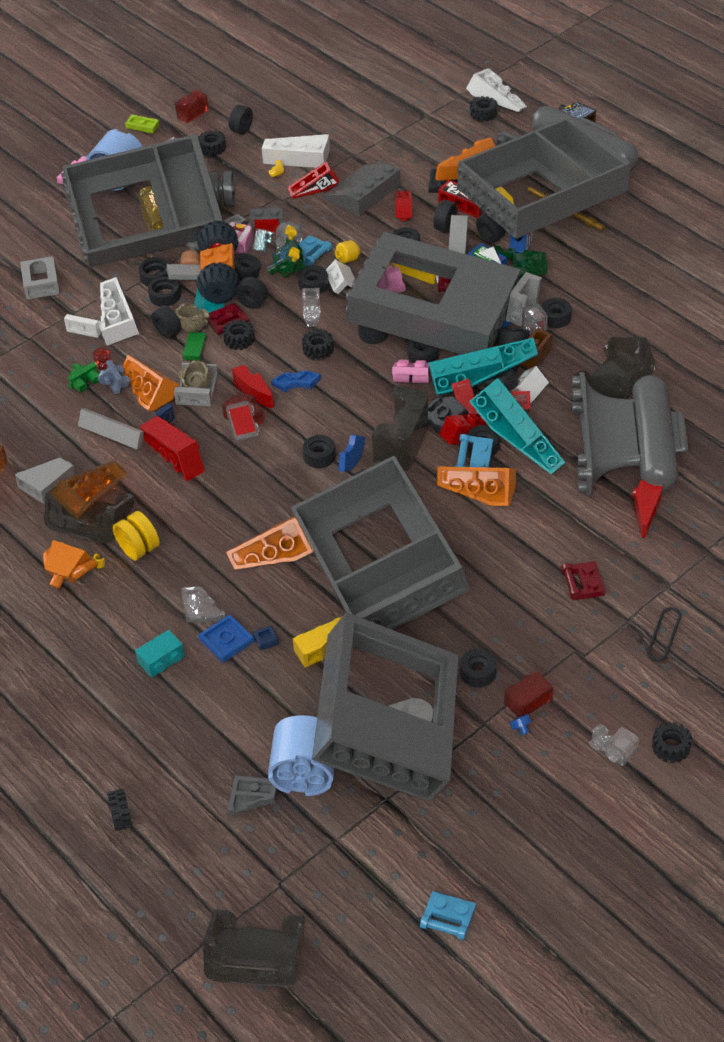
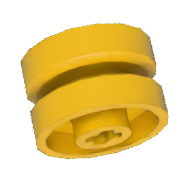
[113,511,160,561]

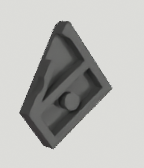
[227,775,277,816]

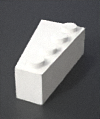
[262,134,330,168]
[100,277,139,346]

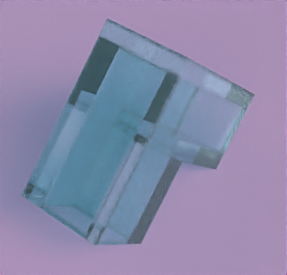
[253,229,272,252]

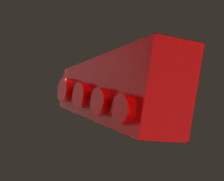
[140,416,205,482]

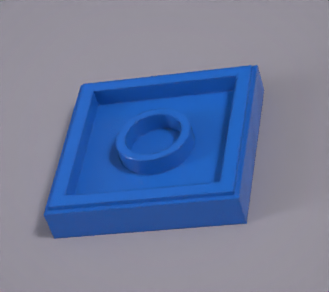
[198,614,255,663]

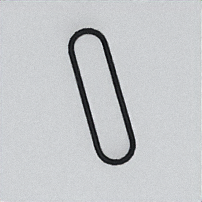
[647,607,681,661]

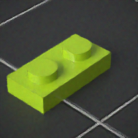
[125,115,160,133]

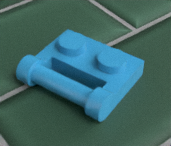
[299,235,332,266]
[455,434,494,468]
[420,891,476,940]

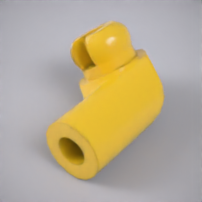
[269,160,284,178]

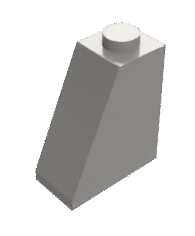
[449,215,468,254]
[15,458,76,504]

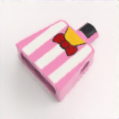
[229,221,253,254]

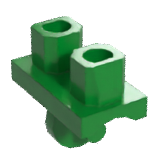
[68,362,99,393]

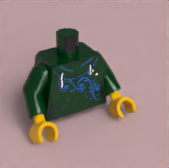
[267,225,306,277]

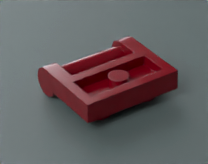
[207,303,249,335]
[561,561,605,600]

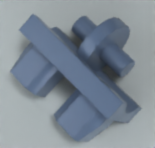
[98,360,130,394]

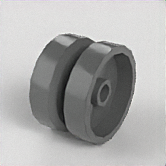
[209,170,235,207]

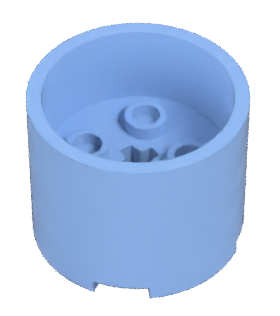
[86,129,143,191]
[268,715,335,796]

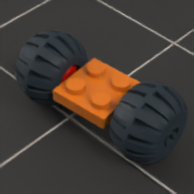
[197,220,239,304]

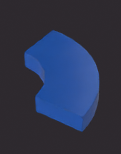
[271,370,321,392]
[339,435,365,471]

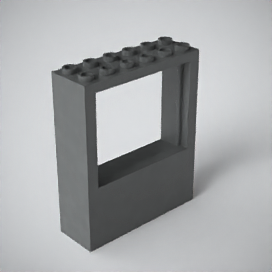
[312,612,458,801]

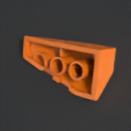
[435,137,495,181]
[122,355,180,412]
[437,467,516,506]
[226,516,313,570]

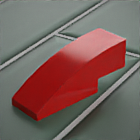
[232,364,274,408]

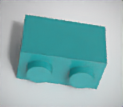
[135,629,185,678]

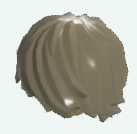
[175,303,210,332]
[178,360,212,388]

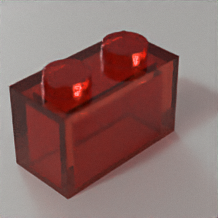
[175,89,209,124]
[504,671,553,717]

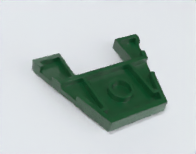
[494,246,548,279]

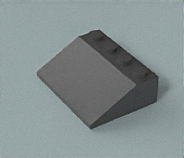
[323,164,401,216]

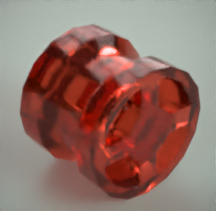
[93,348,111,370]

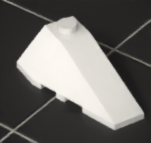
[466,68,527,112]

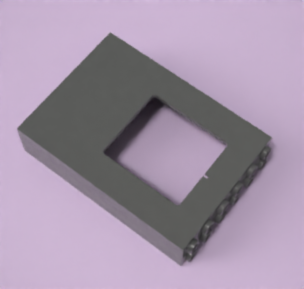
[457,116,631,239]
[61,134,223,268]
[345,232,521,355]
[291,456,470,630]

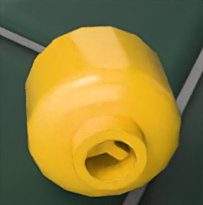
[335,240,360,263]

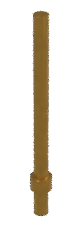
[528,186,606,232]

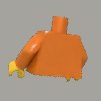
[43,540,105,589]

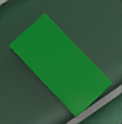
[182,332,207,361]

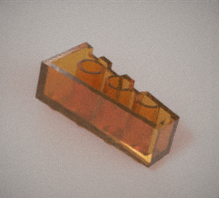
[50,460,128,520]

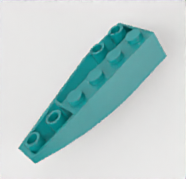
[429,338,538,396]
[469,378,566,475]

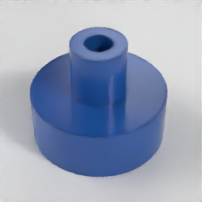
[509,714,532,735]

